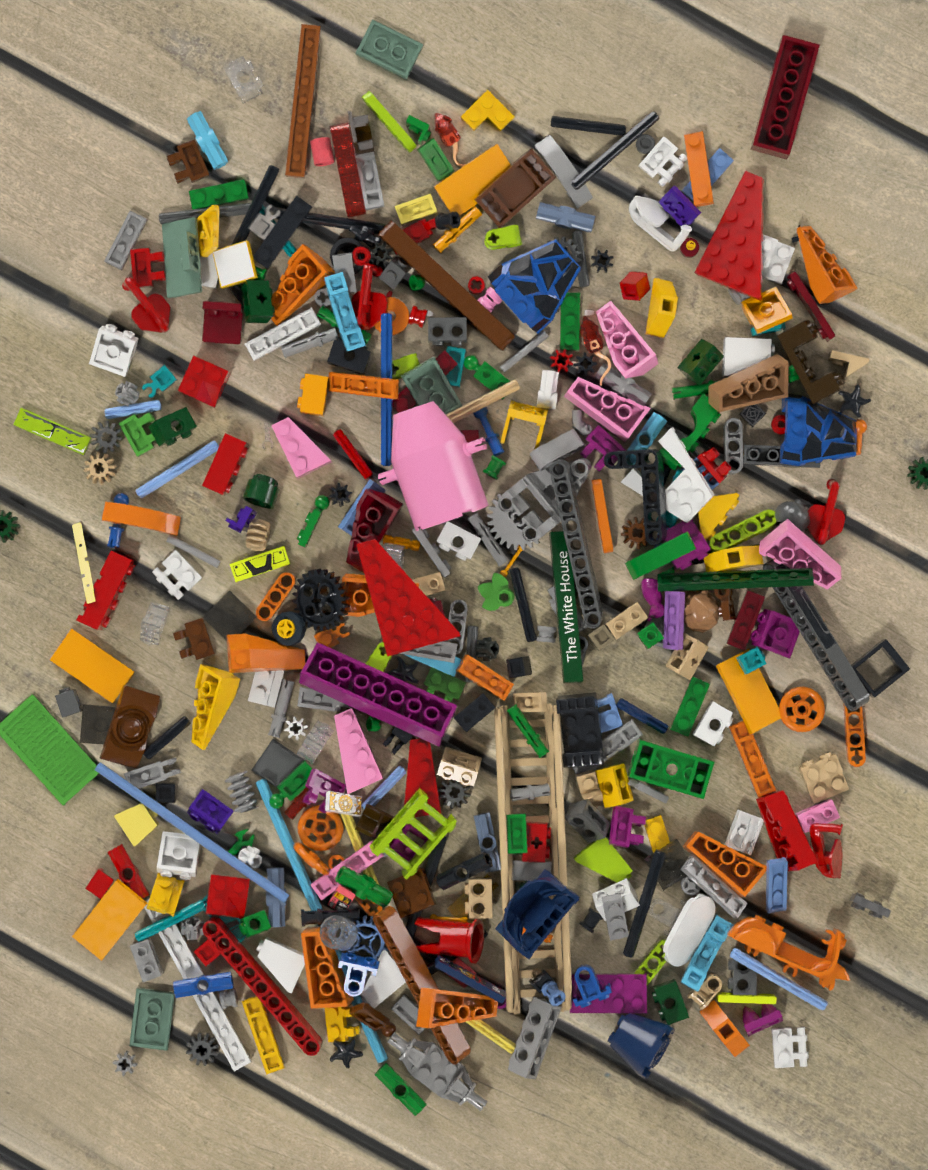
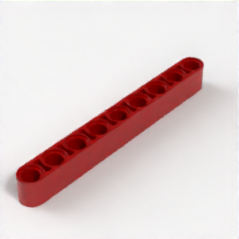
[202,917,323,1056]

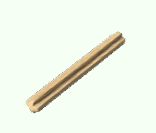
[446,380,520,423]

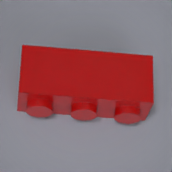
[202,433,249,496]

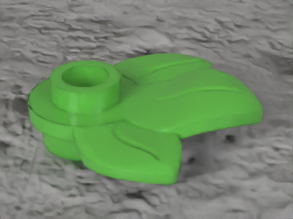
[478,573,514,611]

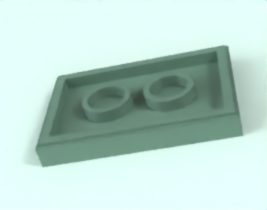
[356,19,424,80]
[401,356,463,415]
[129,988,175,1051]

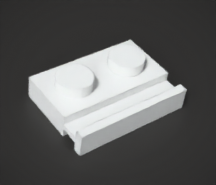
[248,670,285,708]
[724,810,764,855]

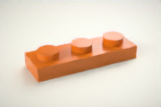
[456,654,514,701]

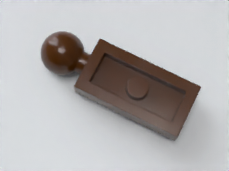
[349,1002,396,1037]

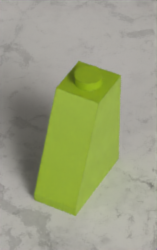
[573,837,633,882]

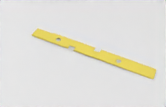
[72,522,95,604]

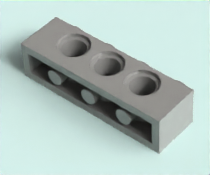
[508,997,562,1079]

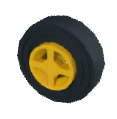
[272,611,306,646]

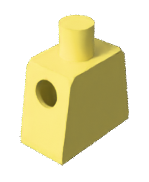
[114,803,159,846]

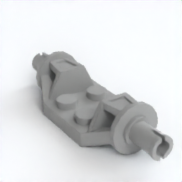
[387,1032,487,1111]

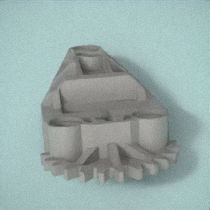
[487,458,592,550]

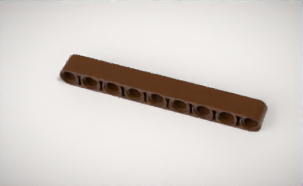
[378,220,515,351]

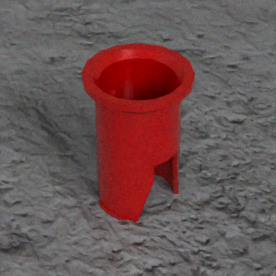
[415,916,484,964]

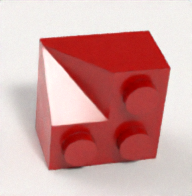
[178,355,231,408]
[205,874,250,919]

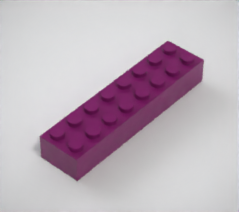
[299,642,457,746]

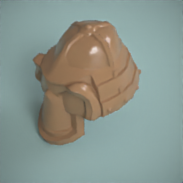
[681,590,719,633]

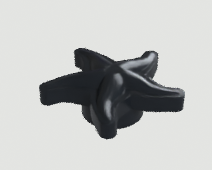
[349,226,381,248]
[838,384,871,418]
[387,657,419,684]
[330,1037,363,1069]

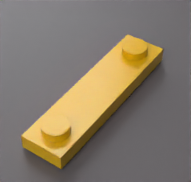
[242,996,285,1075]

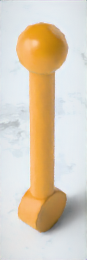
[500,545,523,577]
[430,914,468,922]

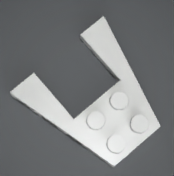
[621,427,714,523]

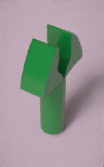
[228,829,254,856]

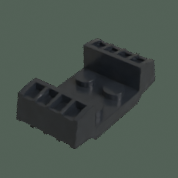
[556,692,604,768]

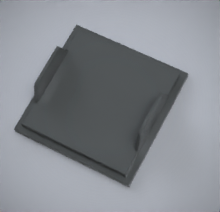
[252,739,304,787]

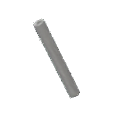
[500,331,549,373]
[167,535,221,568]

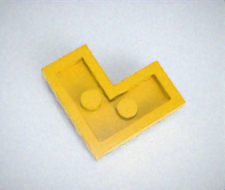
[461,90,515,131]

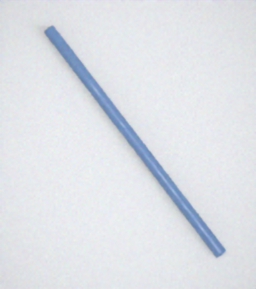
[95,762,289,903]

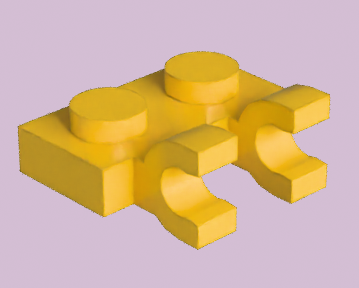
[324,1007,361,1042]

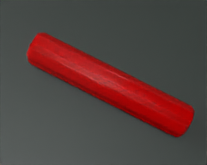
[333,429,373,479]

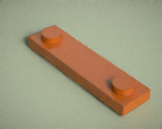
[684,131,714,207]
[328,371,399,399]
[729,721,776,798]

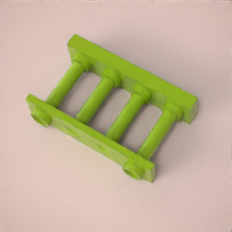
[369,788,457,880]

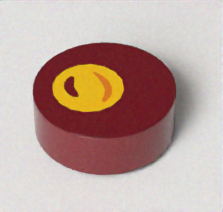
[680,238,699,258]

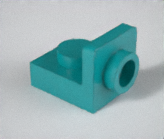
[736,647,767,675]

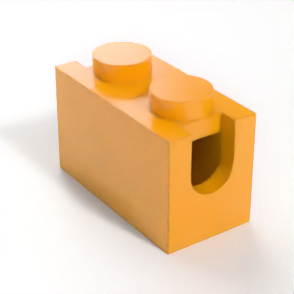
[297,374,329,417]

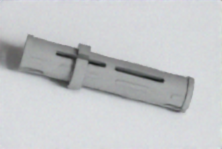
[281,327,339,358]
[468,512,509,566]
[268,679,295,738]

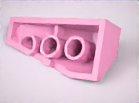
[596,301,658,379]

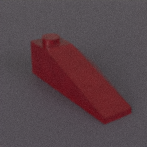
[346,489,404,572]

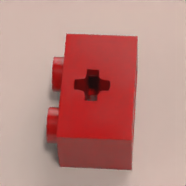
[522,822,551,863]

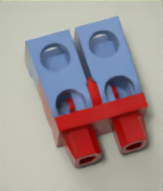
[672,447,732,490]

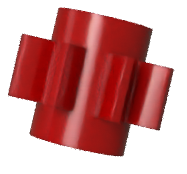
[550,349,573,372]

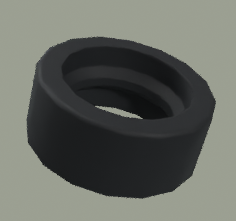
[330,238,365,274]

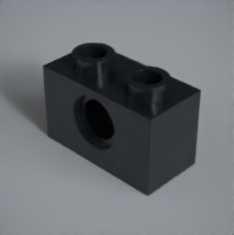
[327,338,371,375]
[454,693,495,732]

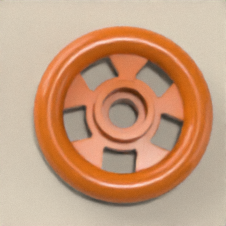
[779,686,825,732]
[298,805,344,851]
[293,842,330,875]

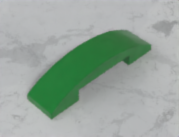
[625,532,696,580]

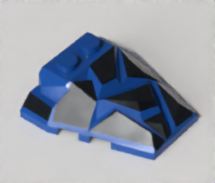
[488,239,581,334]
[780,393,857,466]

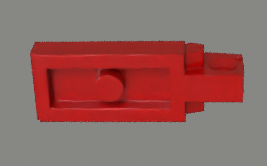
[393,218,437,256]

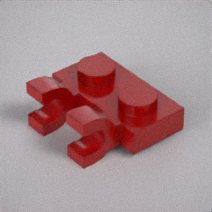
[130,248,166,288]

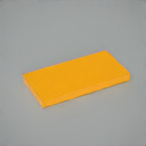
[433,144,510,215]
[50,628,135,703]
[716,648,781,734]
[72,879,147,961]

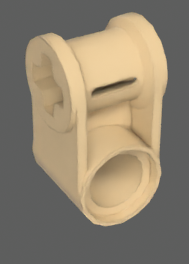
[687,973,722,1010]

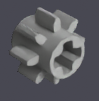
[115,381,139,406]
[181,916,204,940]
[113,1051,138,1076]

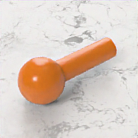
[856,419,867,455]

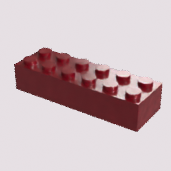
[750,35,820,160]

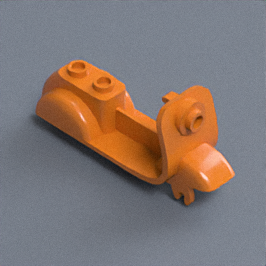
[727,915,851,991]

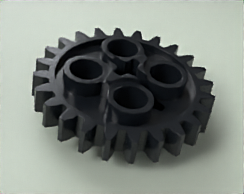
[292,568,350,631]

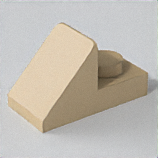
[828,350,870,379]
[513,692,547,712]
[575,769,603,807]

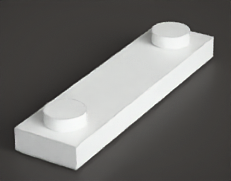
[245,307,321,361]

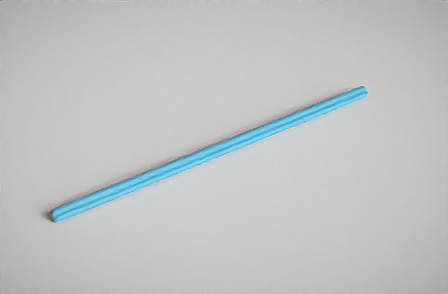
[256,779,388,1063]

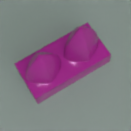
[742,1004,783,1037]

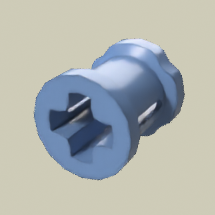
[541,981,566,1006]

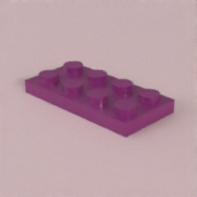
[570,974,647,1013]

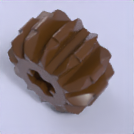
[621,517,648,550]

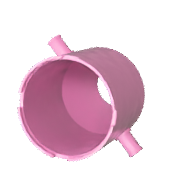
[378,401,489,531]

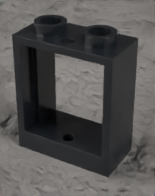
[851,639,910,698]

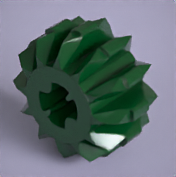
[907,457,928,490]
[0,510,20,543]

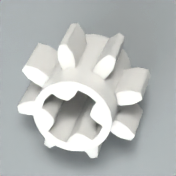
[284,716,308,740]
[238,846,262,869]

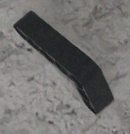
[604,449,667,545]

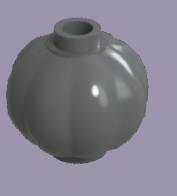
[775,499,810,532]

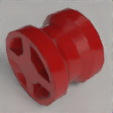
[408,305,428,328]

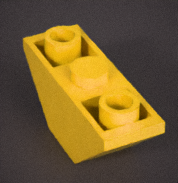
[645,278,678,338]
[697,493,740,541]
[704,546,764,572]

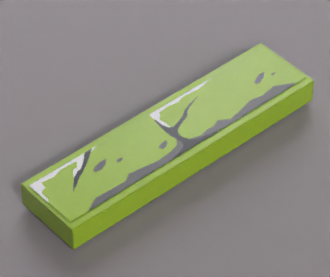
[13,408,92,455]

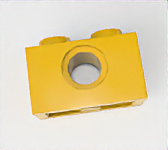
[595,763,634,808]

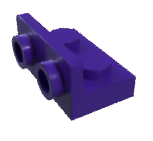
[658,185,701,226]
[225,506,258,533]
[187,789,234,834]

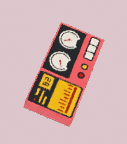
[328,885,355,910]

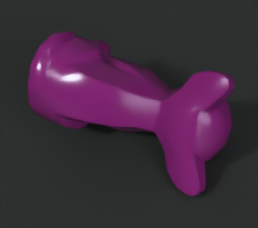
[641,578,665,622]

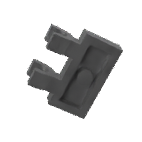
[850,893,891,919]

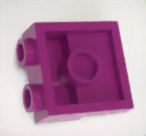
[657,520,710,570]
[751,609,800,659]

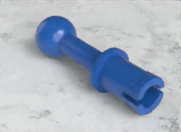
[473,407,505,456]
[107,493,129,548]

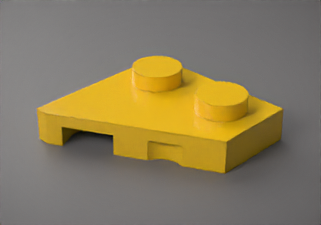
[197,204,219,258]

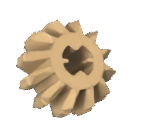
[84,452,117,485]
[246,519,271,551]

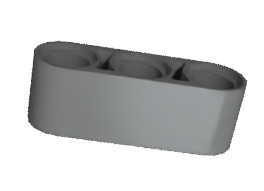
[723,418,743,475]
[530,429,585,471]
[446,600,467,655]

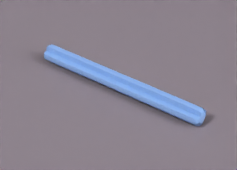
[730,948,828,1010]

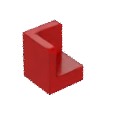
[619,272,650,301]
[85,868,114,899]
[194,939,220,966]

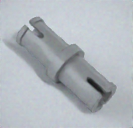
[510,783,550,802]

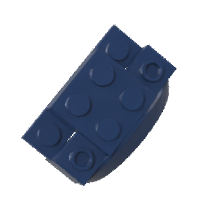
[495,869,580,959]

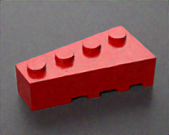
[76,551,135,630]
[404,738,441,817]
[756,790,818,871]

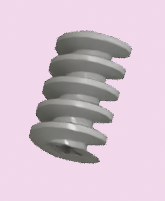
[225,771,258,813]

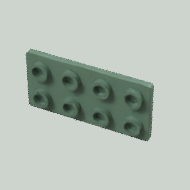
[162,217,202,299]

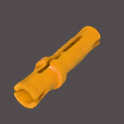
[432,206,482,254]

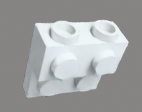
[762,234,795,285]
[89,324,139,377]
[157,831,200,880]

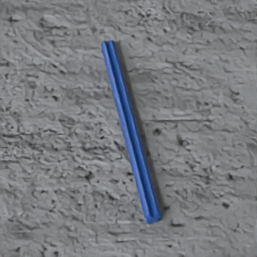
[381,313,392,466]

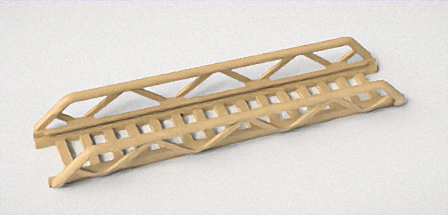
[494,704,572,1014]

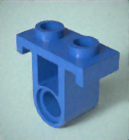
[338,953,380,996]
[573,964,612,1008]

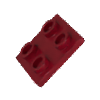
[202,301,243,345]

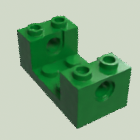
[627,739,715,799]

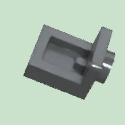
[379,256,412,290]

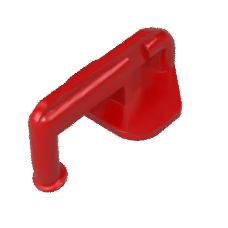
[351,263,388,331]
[122,277,171,333]
[808,479,845,545]
[809,823,843,879]

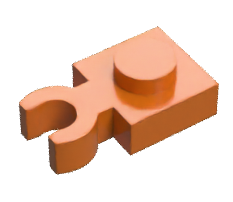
[314,623,350,648]

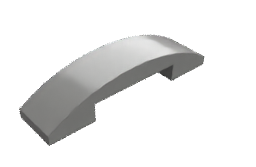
[534,135,593,209]
[352,141,385,210]

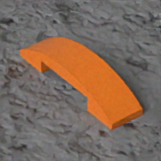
[102,502,181,536]

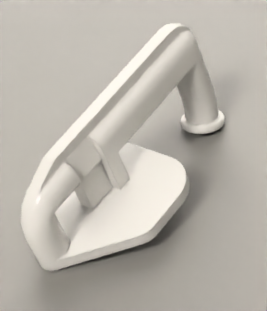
[629,196,692,252]

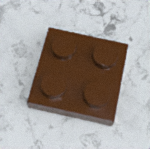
[387,868,436,918]

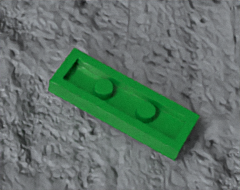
[189,179,249,210]
[560,292,580,351]
[670,677,710,737]

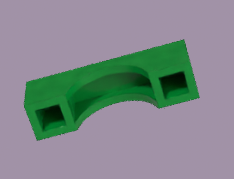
[660,394,722,471]

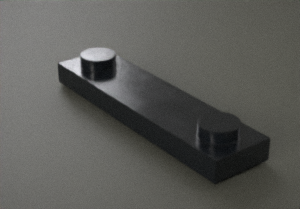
[253,195,312,269]

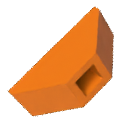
[699,999,750,1057]

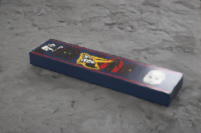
[435,954,506,1004]

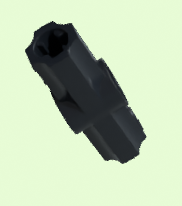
[436,851,493,891]

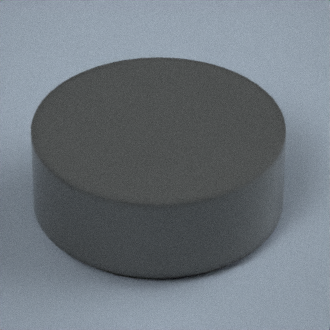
[636,134,655,154]

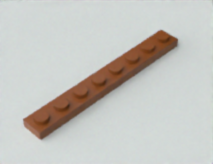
[285,24,321,178]

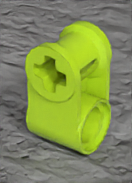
[484,225,522,250]
[392,353,420,379]
[365,642,392,672]

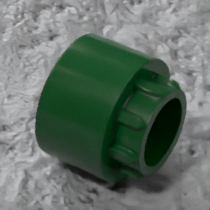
[242,474,280,509]

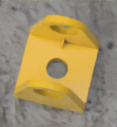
[500,400,548,450]

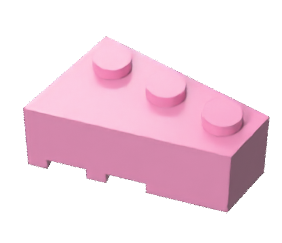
[271,417,332,479]

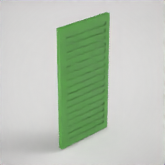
[0,694,99,806]

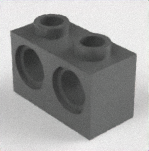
[428,317,467,346]
[565,799,610,843]
[728,954,757,995]

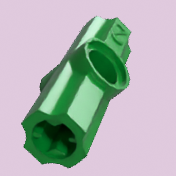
[335,866,393,908]
[374,1062,427,1116]

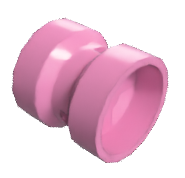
[477,287,503,313]

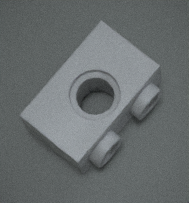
[130,937,164,982]

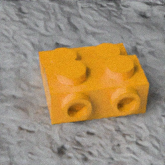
[741,287,793,334]

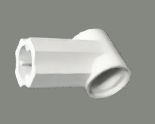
[536,370,559,410]

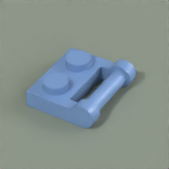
[597,693,623,733]

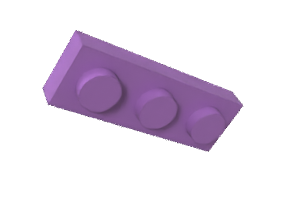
[663,591,685,650]

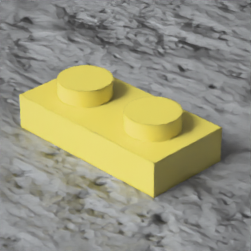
[395,194,437,225]

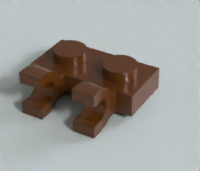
[166,139,209,184]
[714,589,736,621]
[173,618,215,660]

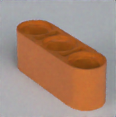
[256,572,296,621]

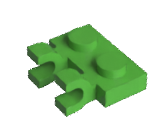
[118,412,156,457]
[424,667,466,702]

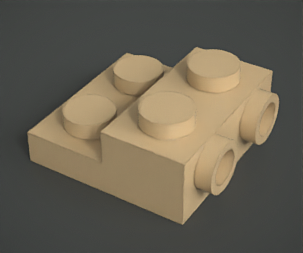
[437,747,482,786]
[799,752,849,804]

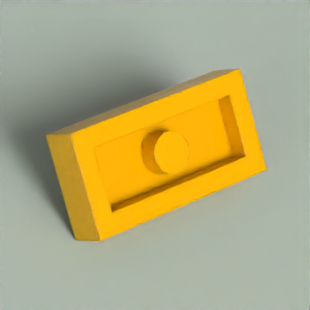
[644,815,673,855]

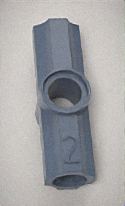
[536,202,595,233]
[474,812,501,873]
[266,868,287,927]

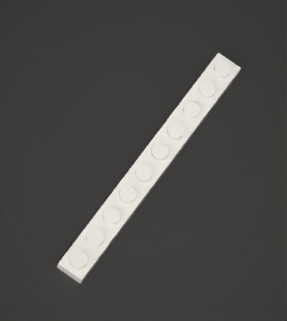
[144,897,251,1071]

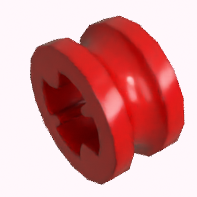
[468,276,485,295]

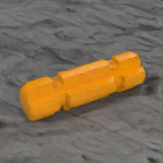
[383,535,421,551]

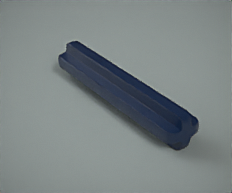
[616,698,669,734]

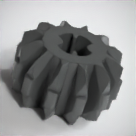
[89,420,123,453]
[438,779,471,809]
[186,1032,219,1066]

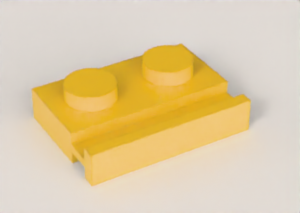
[147,873,185,917]

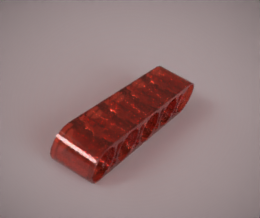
[330,123,366,217]

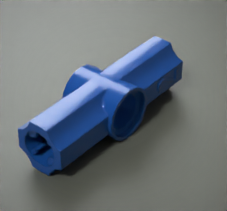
[173,971,234,998]

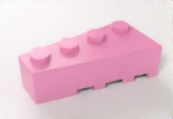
[564,377,651,442]
[759,519,841,590]
[334,708,384,794]

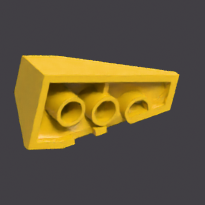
[191,664,240,750]

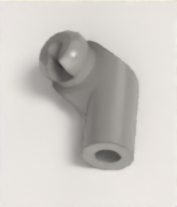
[572,410,592,436]

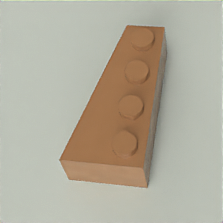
[709,354,789,412]

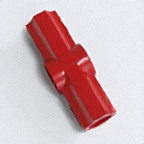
[107,844,150,899]

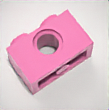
[795,799,840,833]

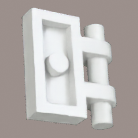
[638,136,687,187]
[152,550,202,600]
[771,1027,809,1068]

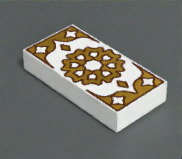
[325,791,362,817]

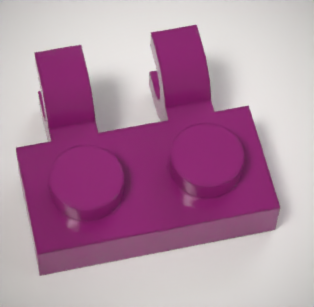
[580,425,626,472]
[302,768,346,813]
[609,806,646,848]

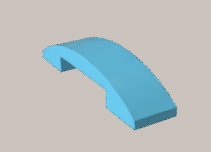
[324,272,366,351]
[681,915,733,992]

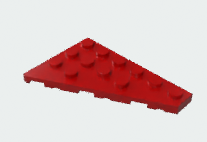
[694,171,764,301]
[356,539,460,657]

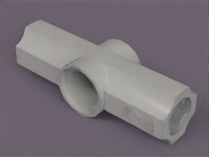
[595,363,652,406]

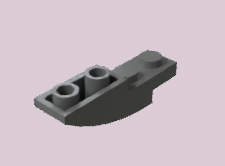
[743,445,821,468]

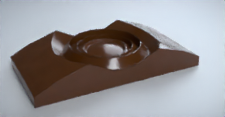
[474,148,556,228]
[100,685,160,769]

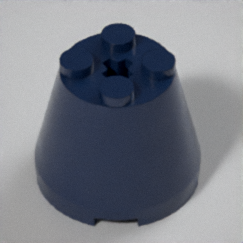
[608,1013,675,1079]

